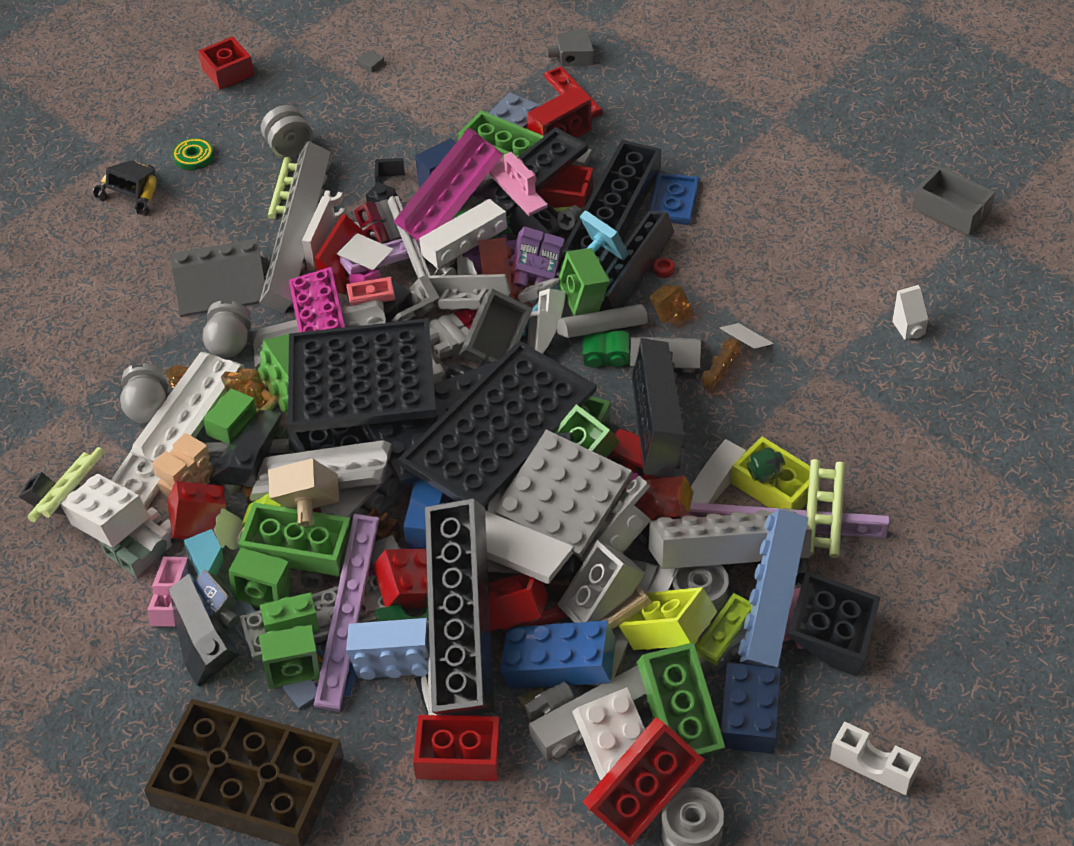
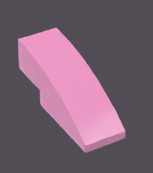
[148,557,189,627]

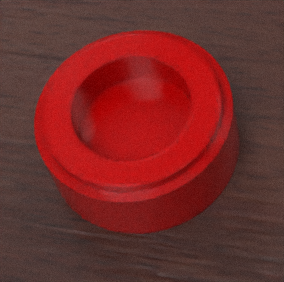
[653,258,675,278]

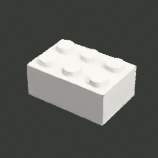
[60,474,150,548]
[572,687,645,781]

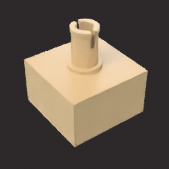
[268,458,339,527]

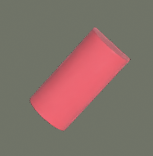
[346,277,395,306]

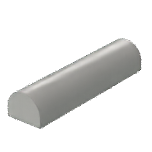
[557,304,648,338]

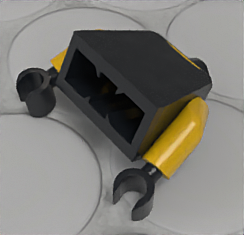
[92,161,157,216]

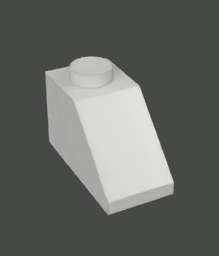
[893,285,928,340]

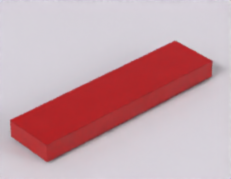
[544,66,602,118]

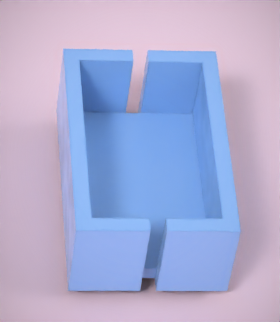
[346,618,429,680]

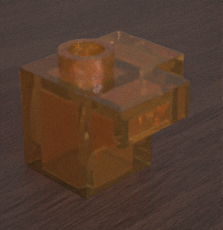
[650,285,694,326]
[220,368,265,407]

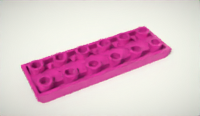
[394,127,503,242]
[289,267,346,332]

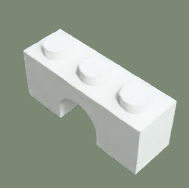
[830,721,921,795]

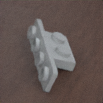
[428,274,511,310]
[576,476,651,562]

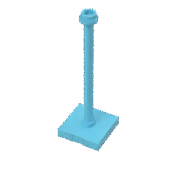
[521,210,629,337]

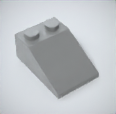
[557,540,645,623]

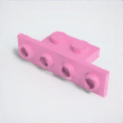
[488,152,548,216]

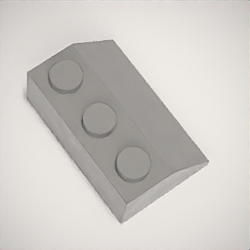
[630,336,701,373]

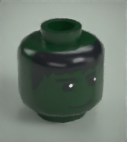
[746,447,785,484]

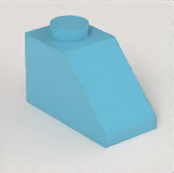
[184,529,226,576]

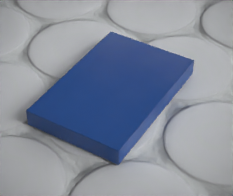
[649,173,700,225]

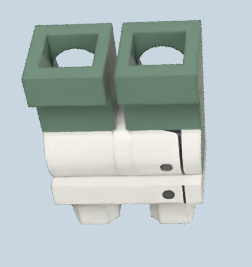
[99,507,172,578]

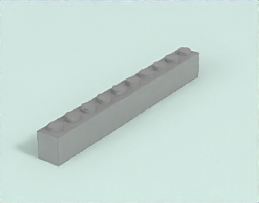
[259,141,331,313]
[529,626,747,760]

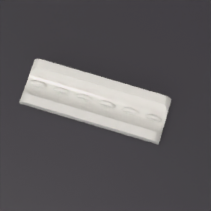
[131,352,244,462]

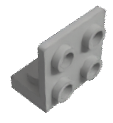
[391,274,439,322]

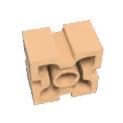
[152,433,213,497]

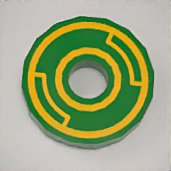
[172,138,214,171]

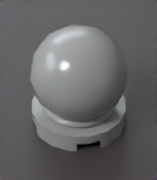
[203,301,252,359]
[120,363,169,423]

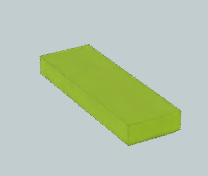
[695,593,752,666]

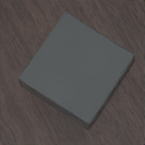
[356,50,384,72]

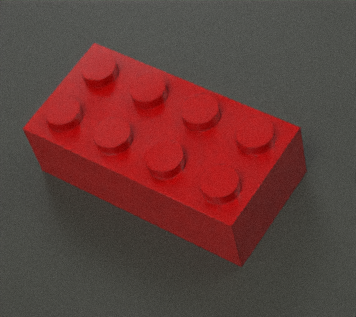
[583,717,705,846]

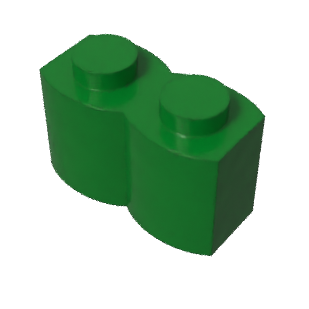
[583,331,630,368]

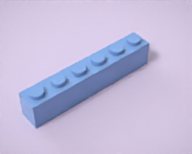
[739,509,808,668]

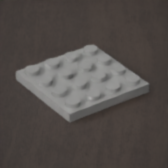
[494,430,633,558]

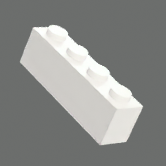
[419,199,507,268]

